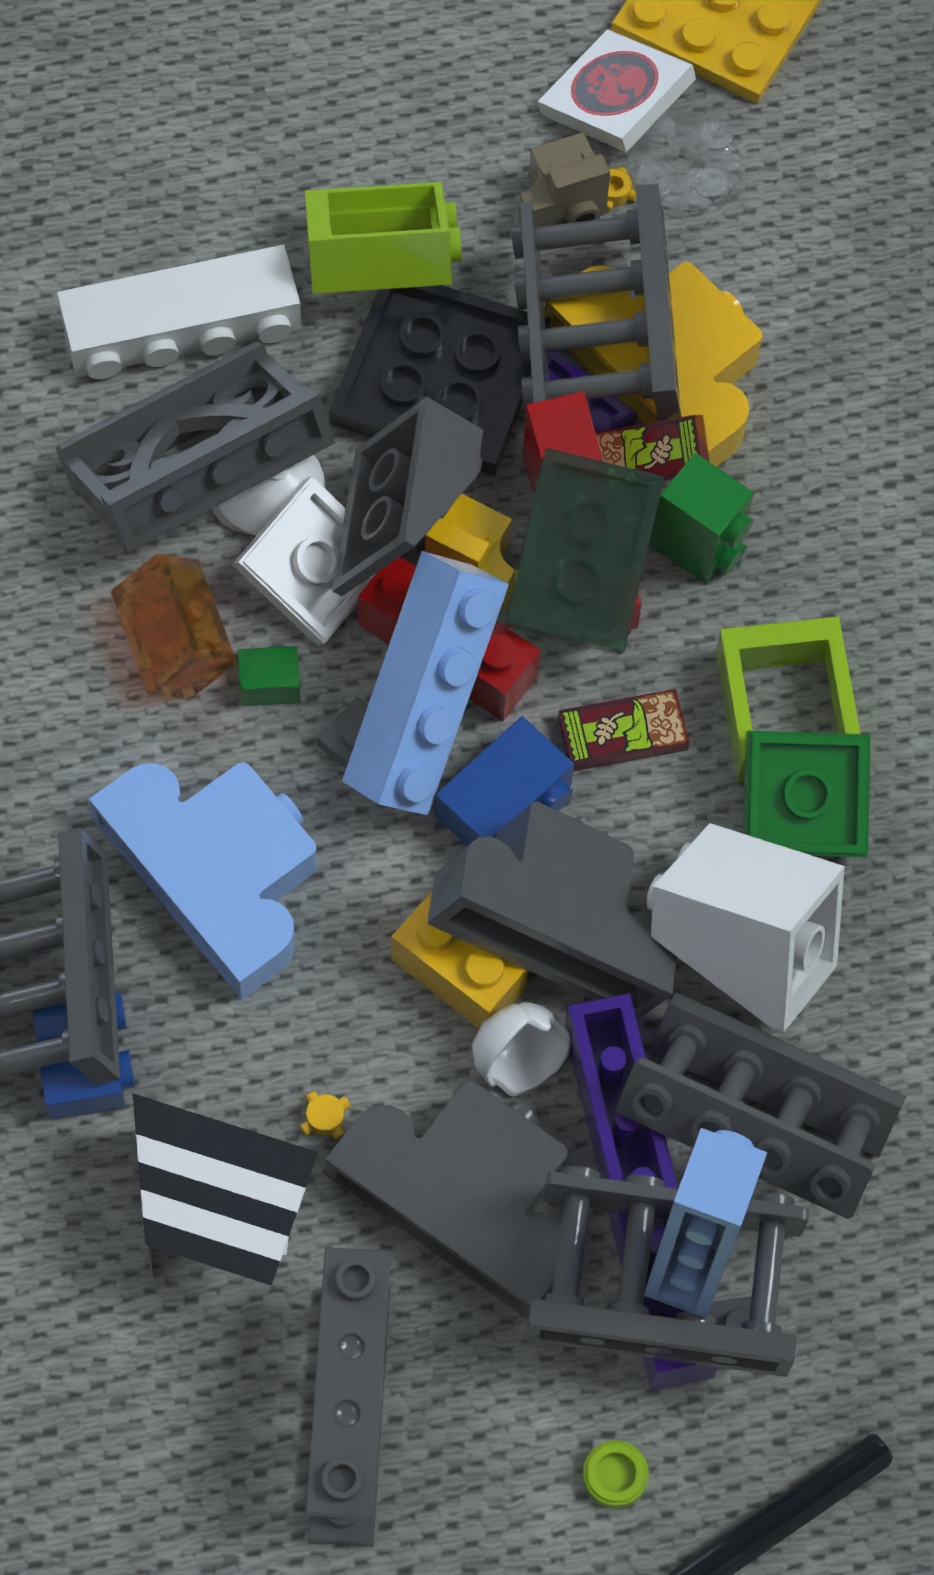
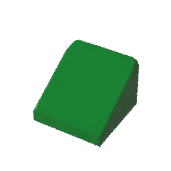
[238,646,301,706]

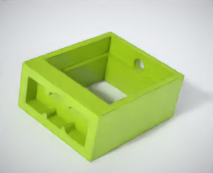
[305,181,462,294]
[715,616,861,783]

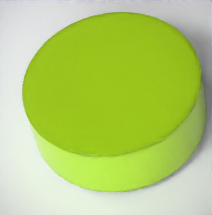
[582,1440,649,1509]

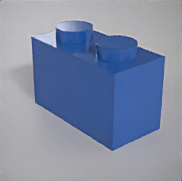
[434,716,574,846]

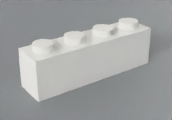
[57,245,301,379]

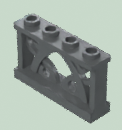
[56,341,336,553]

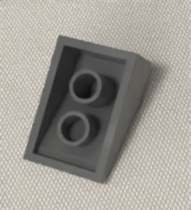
[332,397,483,596]

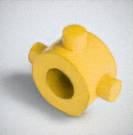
[606,166,636,212]
[300,1091,351,1141]

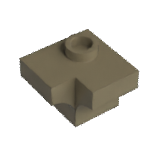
[518,132,610,227]

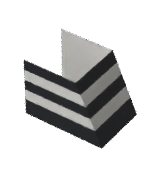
[132,1093,318,1286]

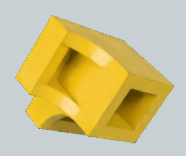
[425,494,515,612]

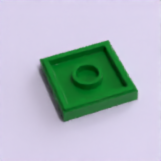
[743,730,871,858]

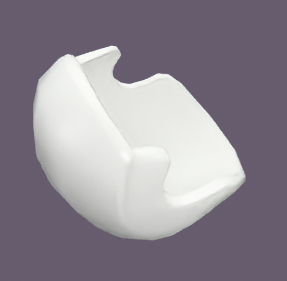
[472,1002,572,1097]

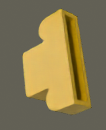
[544,262,763,467]

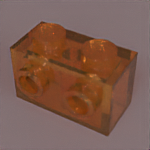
[110,554,237,699]

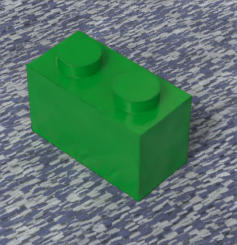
[650,452,754,584]

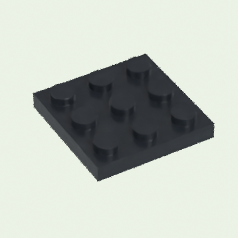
[329,285,551,475]

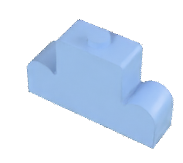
[89,762,317,1000]

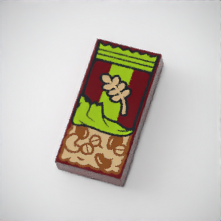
[596,415,710,490]
[558,689,690,772]

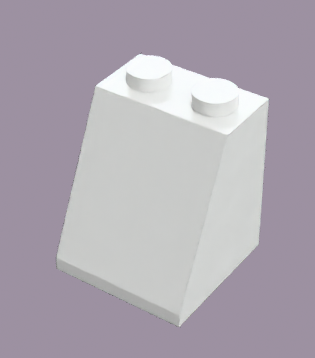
[647,823,845,1033]

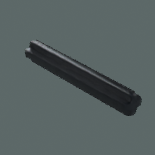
[669,1434,893,1575]

